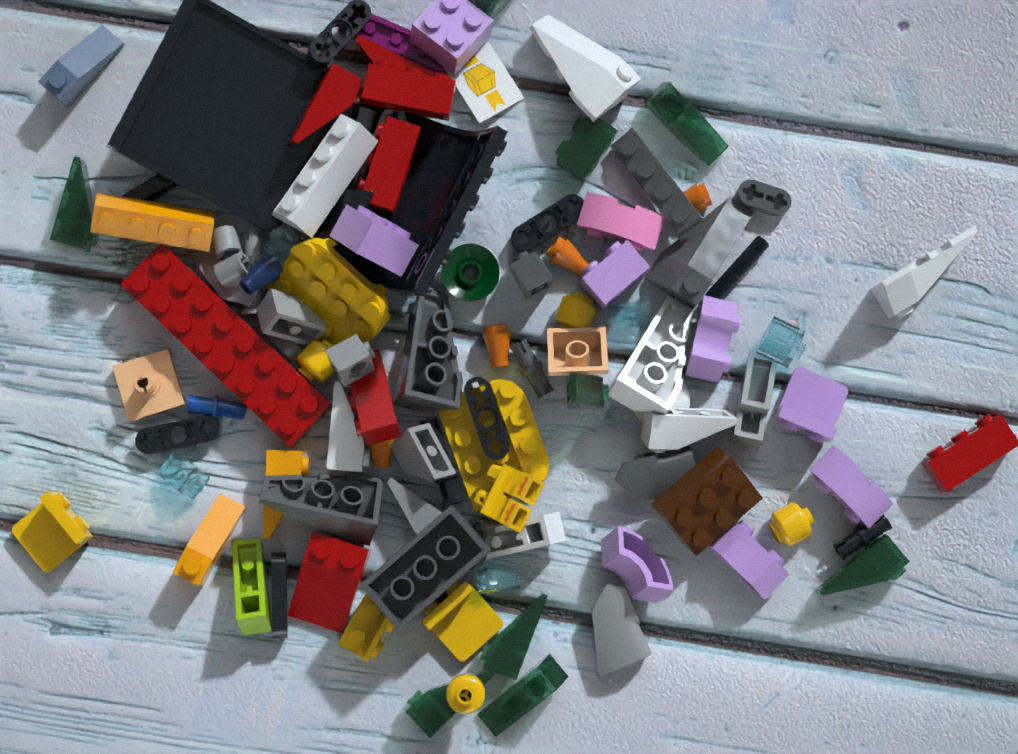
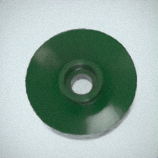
[441,243,500,302]

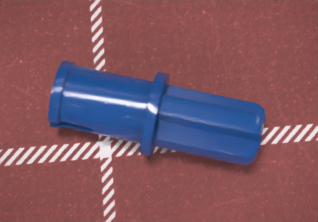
[187,394,247,420]

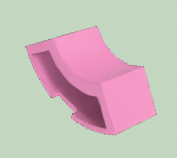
[576,192,665,253]

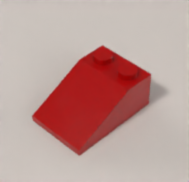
[287,531,372,634]

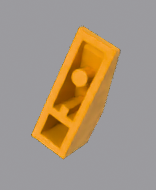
[263,450,310,539]
[173,494,246,586]

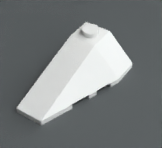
[529,15,641,122]
[870,226,978,319]
[608,296,692,413]

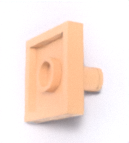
[112,349,187,422]

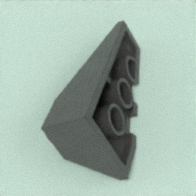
[645,197,754,309]
[393,290,463,411]
[259,473,384,546]

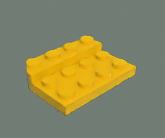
[266,238,391,346]
[438,379,549,512]

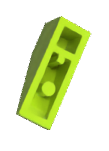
[232,537,272,636]

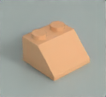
[547,327,608,376]

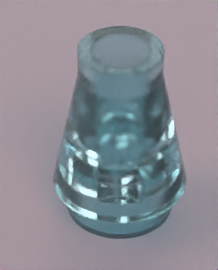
[608,299,650,328]
[476,567,521,596]

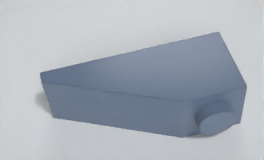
[38,25,125,108]

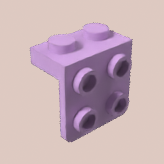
[773,367,848,444]

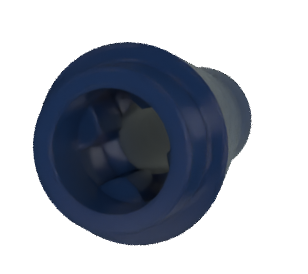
[239,254,283,295]

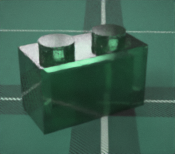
[555,115,618,183]

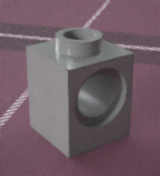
[325,334,375,387]

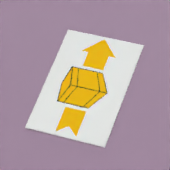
[444,40,524,123]

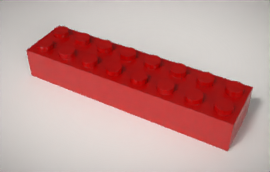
[120,244,332,448]

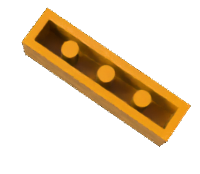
[90,192,214,252]

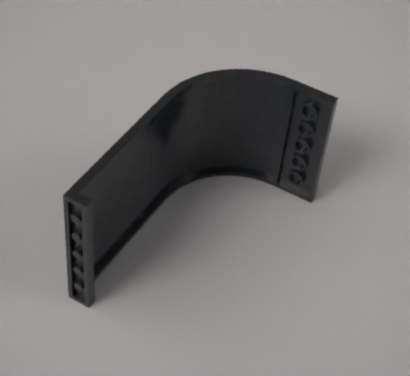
[106,0,508,296]

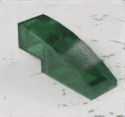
[643,82,729,166]

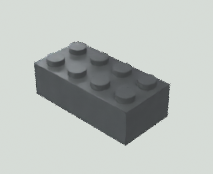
[360,505,492,631]

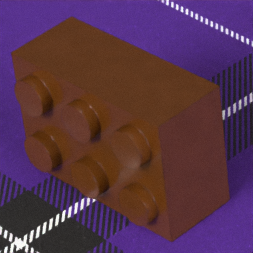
[651,447,763,556]

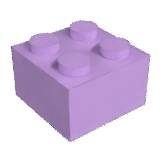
[410,0,494,75]
[329,204,419,277]
[579,240,650,312]

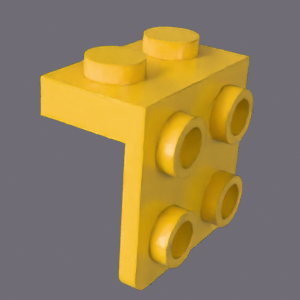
[12,491,93,572]
[422,580,503,662]

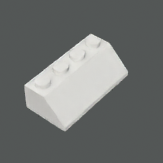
[272,114,378,238]

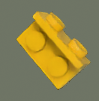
[338,593,395,662]

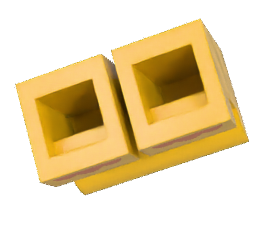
[473,464,545,534]

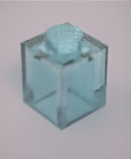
[756,316,806,368]

